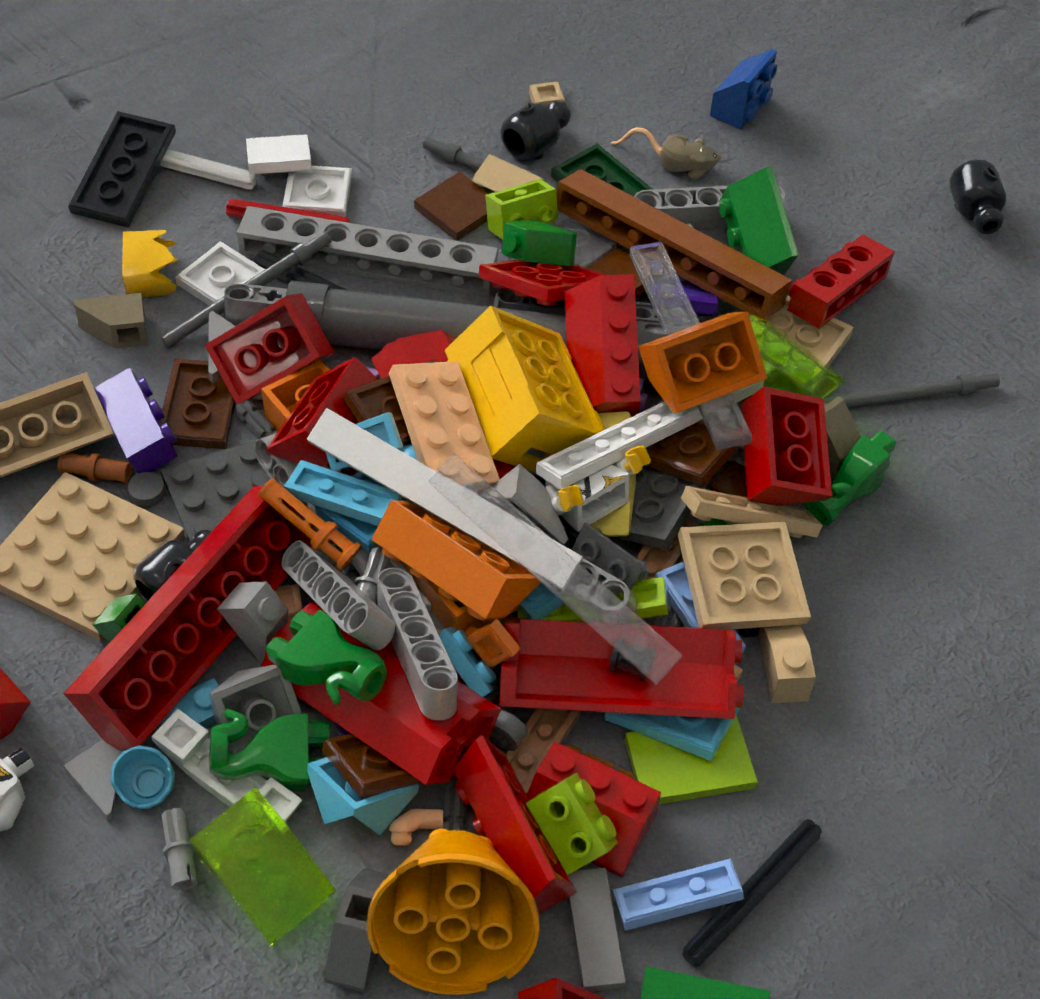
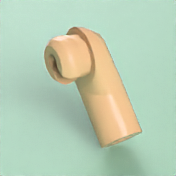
[389,809,443,846]

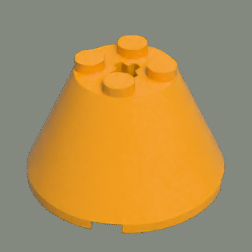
[367,829,539,995]

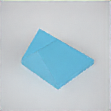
[307,757,419,835]

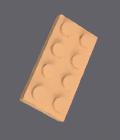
[389,361,500,491]

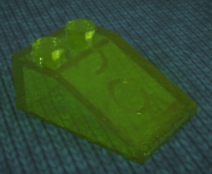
[189,787,336,946]

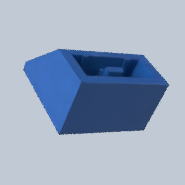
[710,49,778,130]

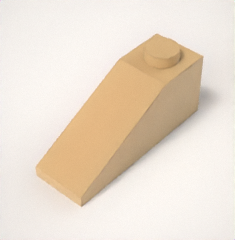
[759,625,816,703]

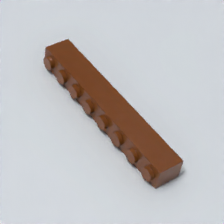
[556,169,792,321]

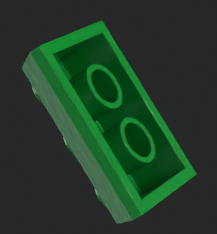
[719,166,799,275]

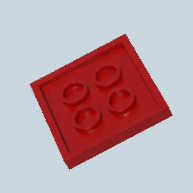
[478,260,605,305]

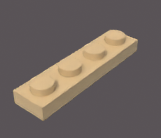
[681,486,822,538]

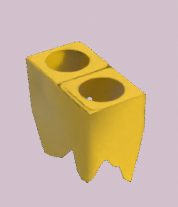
[122,230,178,298]

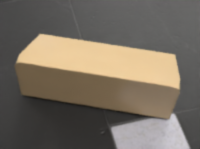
[472,154,544,192]

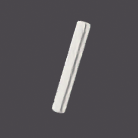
[160,149,257,190]

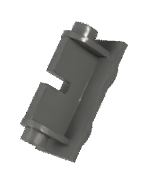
[572,523,649,591]

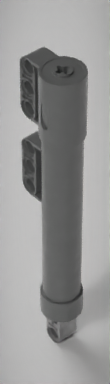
[224,280,721,386]

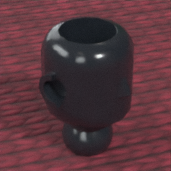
[501,101,571,161]
[950,159,1006,234]
[133,530,211,601]

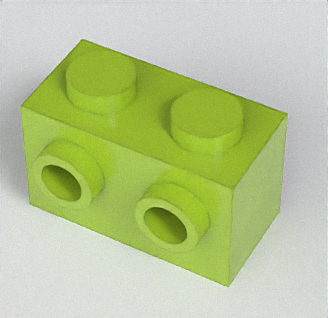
[485,179,558,240]
[526,772,618,875]

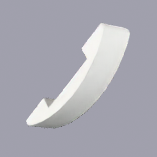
[152,709,302,832]

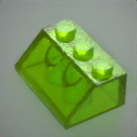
[749,315,845,399]

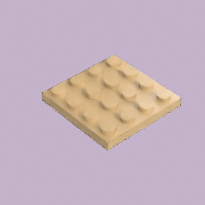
[0,472,185,642]

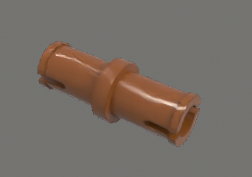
[58,453,133,484]

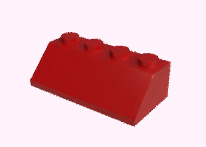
[565,274,640,417]
[453,735,577,915]

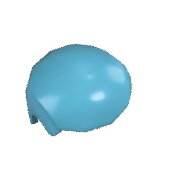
[110,745,175,809]

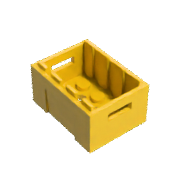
[444,305,605,472]

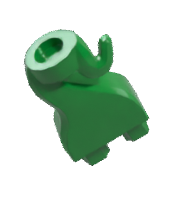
[805,430,896,526]
[266,610,387,705]
[209,709,329,792]

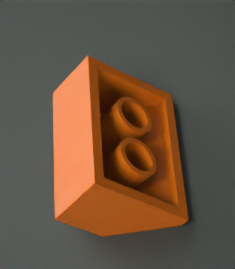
[638,311,768,413]

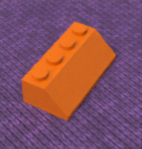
[371,500,542,621]

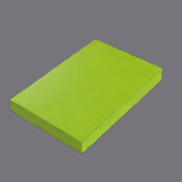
[624,715,758,804]

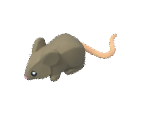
[611,127,722,180]

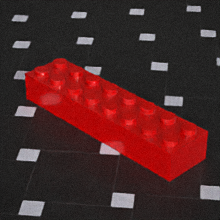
[63,485,312,750]

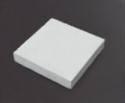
[246,134,312,175]
[282,166,352,217]
[175,241,265,315]

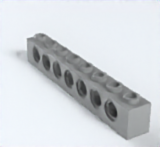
[237,206,498,298]

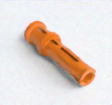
[258,478,362,571]

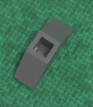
[324,868,390,993]

